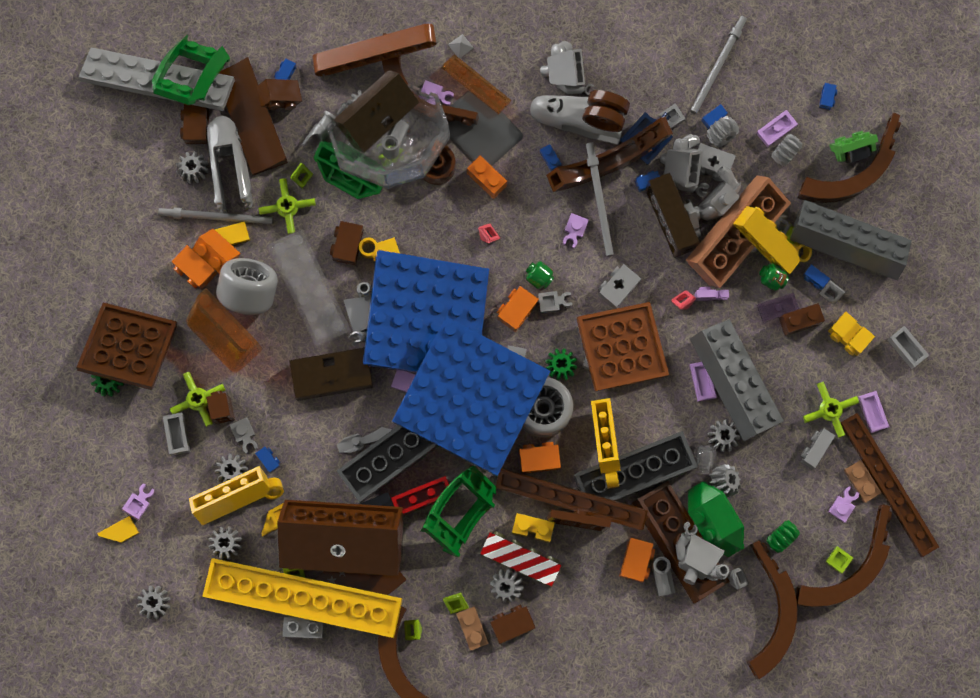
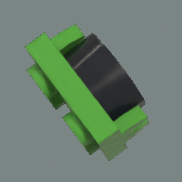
[829,131,879,163]

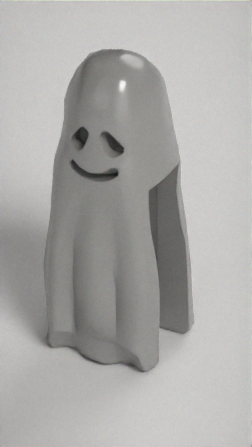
[530,95,625,146]
[207,116,253,213]

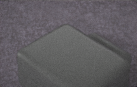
[437,87,523,166]

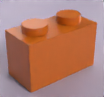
[467,155,507,199]
[193,229,241,274]
[171,245,217,290]
[497,286,539,332]
[519,442,561,474]
[619,538,655,583]

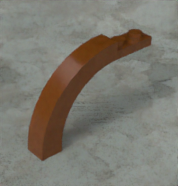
[382,33,479,126]
[798,113,901,203]
[546,117,673,192]
[796,504,892,607]
[746,540,797,679]
[378,606,429,698]

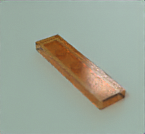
[442,54,511,114]

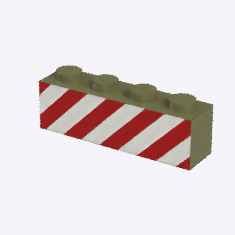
[480,531,561,587]

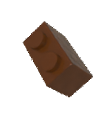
[257,79,302,110]
[180,104,209,144]
[330,221,364,266]
[779,303,825,336]
[206,391,235,424]
[490,604,536,644]

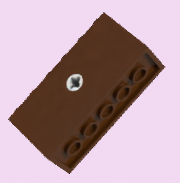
[277,500,403,576]

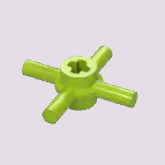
[258,178,316,235]
[170,372,226,427]
[803,381,859,438]

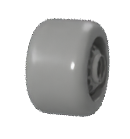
[216,258,278,315]
[522,377,573,438]

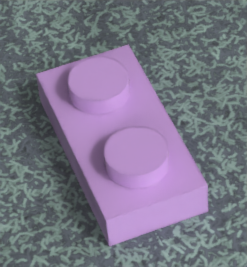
[756,110,798,148]

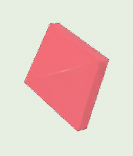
[478,223,500,243]
[671,290,696,310]

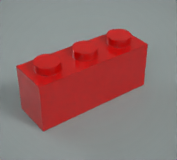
[391,476,453,516]

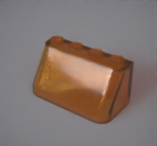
[186,288,263,372]

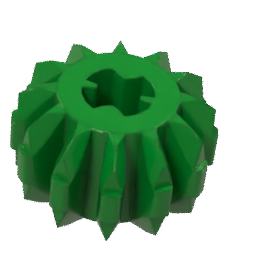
[545,348,577,381]
[91,375,124,397]
[766,520,800,553]

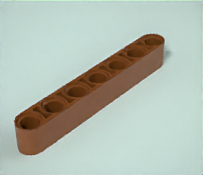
[312,24,437,76]

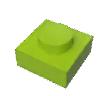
[825,546,853,574]

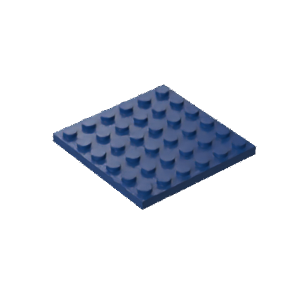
[363,250,489,373]
[392,317,550,476]

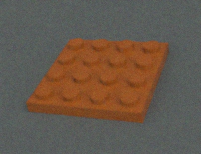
[576,302,669,392]

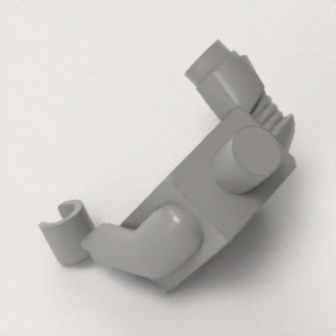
[540,41,594,95]
[660,134,709,197]
[685,165,741,221]
[344,282,372,346]
[676,522,729,585]

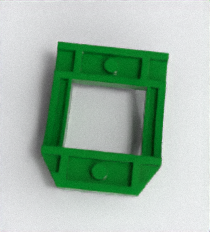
[151,35,230,105]
[420,466,496,557]

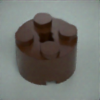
[418,142,456,185]

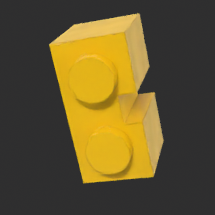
[828,312,875,356]
[511,513,555,543]

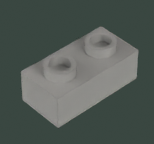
[887,326,929,369]
[163,412,191,456]
[801,428,836,469]
[283,617,324,638]

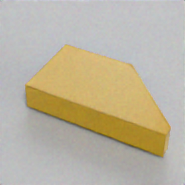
[215,222,250,245]
[261,503,283,536]
[97,516,139,543]

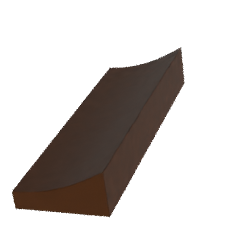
[219,57,288,176]
[632,481,730,604]

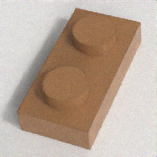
[844,460,882,503]
[456,606,489,651]

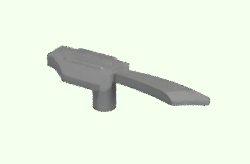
[337,427,392,454]

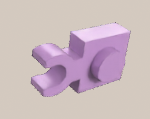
[420,80,454,106]
[563,213,589,249]
[695,287,729,301]
[122,484,154,521]
[828,486,859,523]

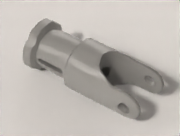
[302,110,336,153]

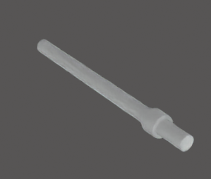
[690,16,747,114]
[586,142,614,256]
[158,207,273,224]

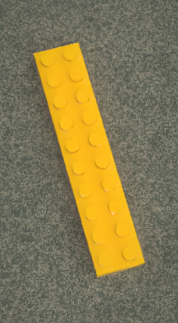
[202,558,403,638]

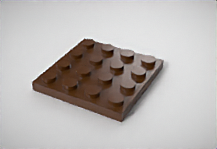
[76,302,177,390]

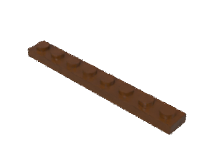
[840,413,939,557]
[496,469,648,530]

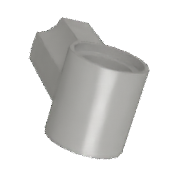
[381,120,409,159]
[651,557,675,596]

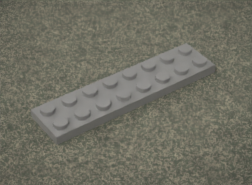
[79,47,235,111]

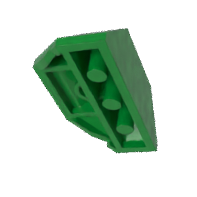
[313,141,388,199]
[688,481,744,557]

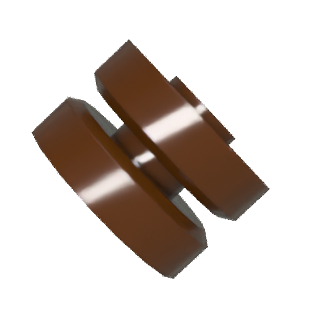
[582,90,630,132]

